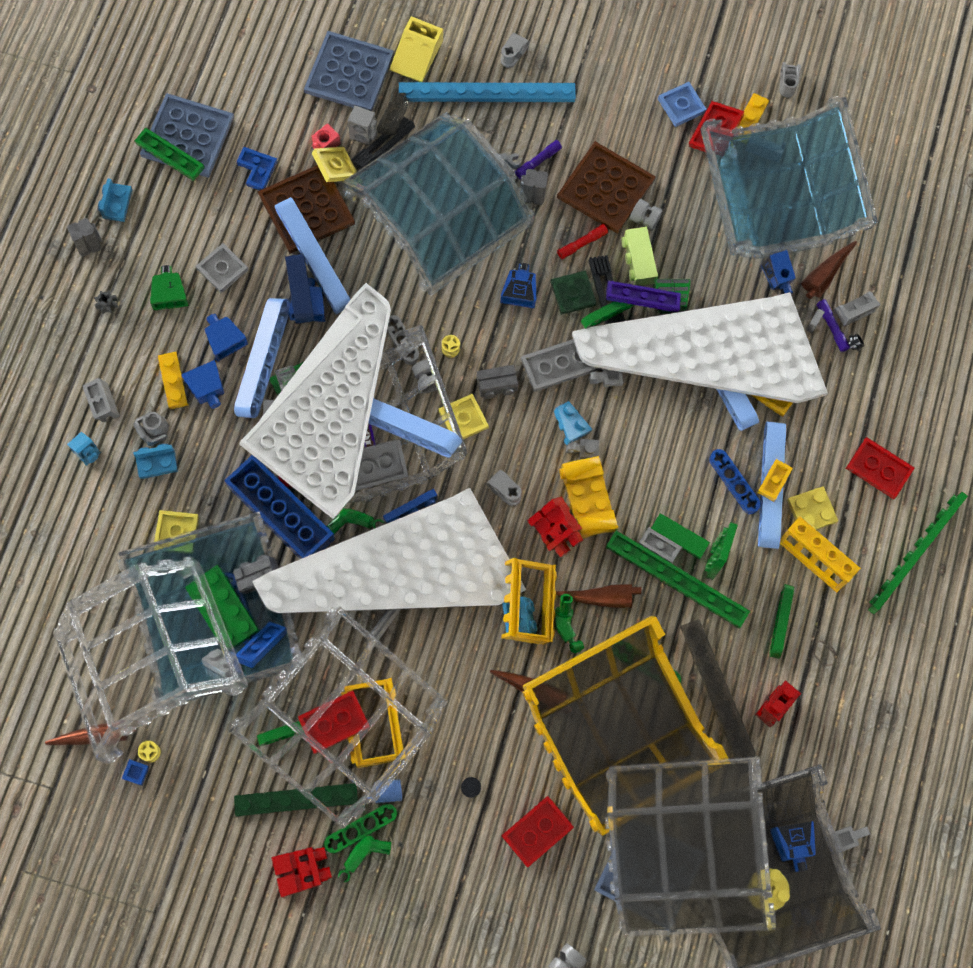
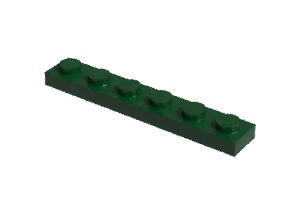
[234,783,358,817]

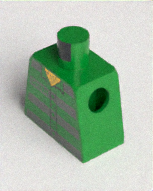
[653,279,690,314]

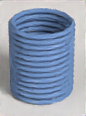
[374,779,402,803]

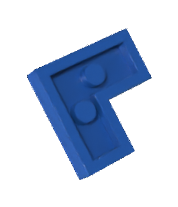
[236,147,278,191]

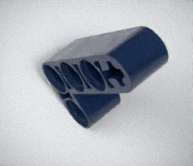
[285,254,314,324]

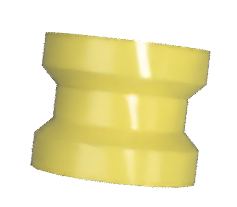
[442,335,460,358]
[138,741,161,763]

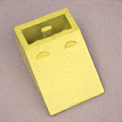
[390,16,443,82]

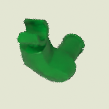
[326,508,385,535]
[555,594,584,653]
[337,836,391,882]

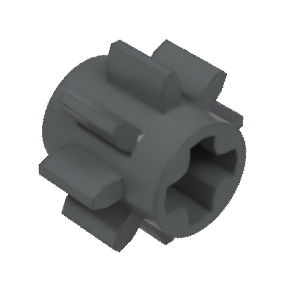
[94,290,118,314]

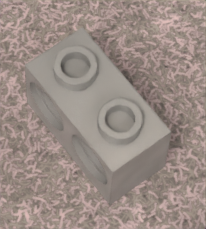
[348,106,378,146]

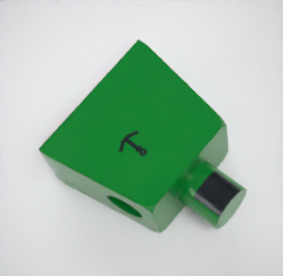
[150,265,189,311]

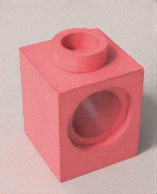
[311,123,341,149]

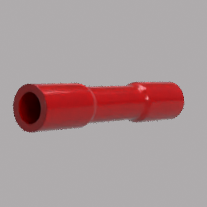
[557,224,608,260]

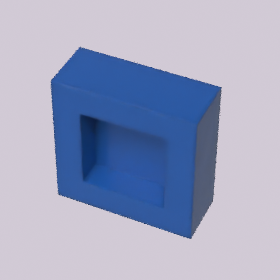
[122,759,150,786]

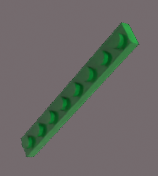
[868,492,968,615]
[605,530,750,629]

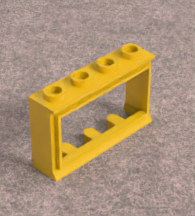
[780,516,861,593]
[501,558,557,645]
[341,678,405,768]

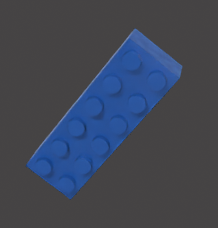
[224,455,335,559]

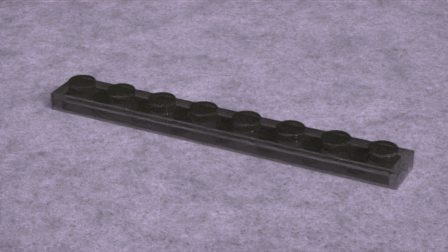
[680,619,762,775]

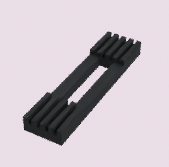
[351,115,415,171]
[588,255,625,324]

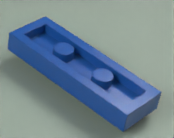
[383,488,438,524]
[235,622,287,668]

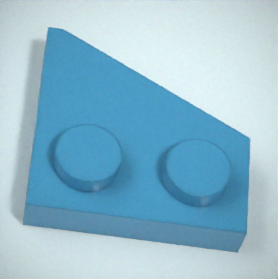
[554,401,592,445]

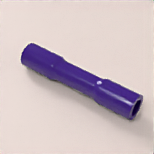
[515,140,562,179]
[816,299,851,352]

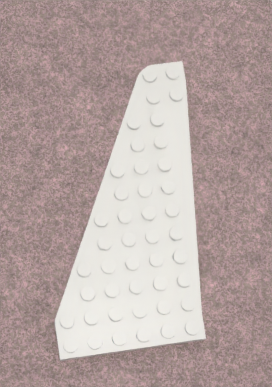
[239,283,391,519]
[572,292,828,403]
[252,488,526,613]

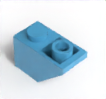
[67,432,101,466]

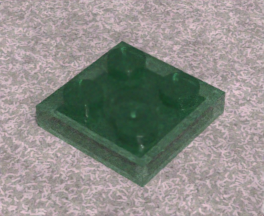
[550,270,597,315]

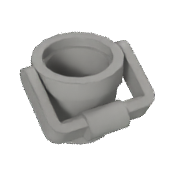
[133,412,169,446]

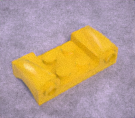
[559,456,618,539]

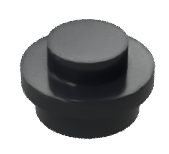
[848,334,865,352]
[461,777,481,798]

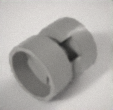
[629,199,663,231]
[412,359,444,393]
[548,943,587,968]

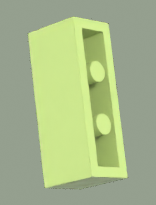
[621,227,658,286]

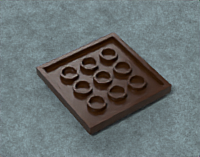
[557,141,656,234]
[258,165,355,254]

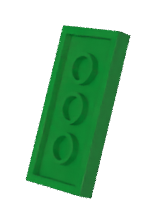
[704,522,738,580]
[185,565,260,653]

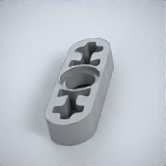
[387,315,419,365]

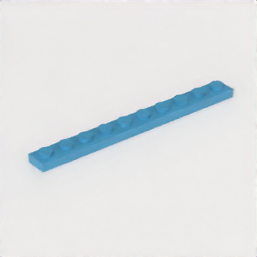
[399,82,576,102]

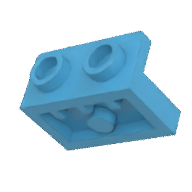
[98,178,133,222]
[133,444,178,479]
[502,596,537,634]

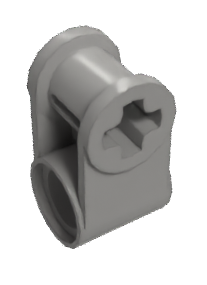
[501,33,530,68]
[779,62,801,98]
[486,470,522,506]

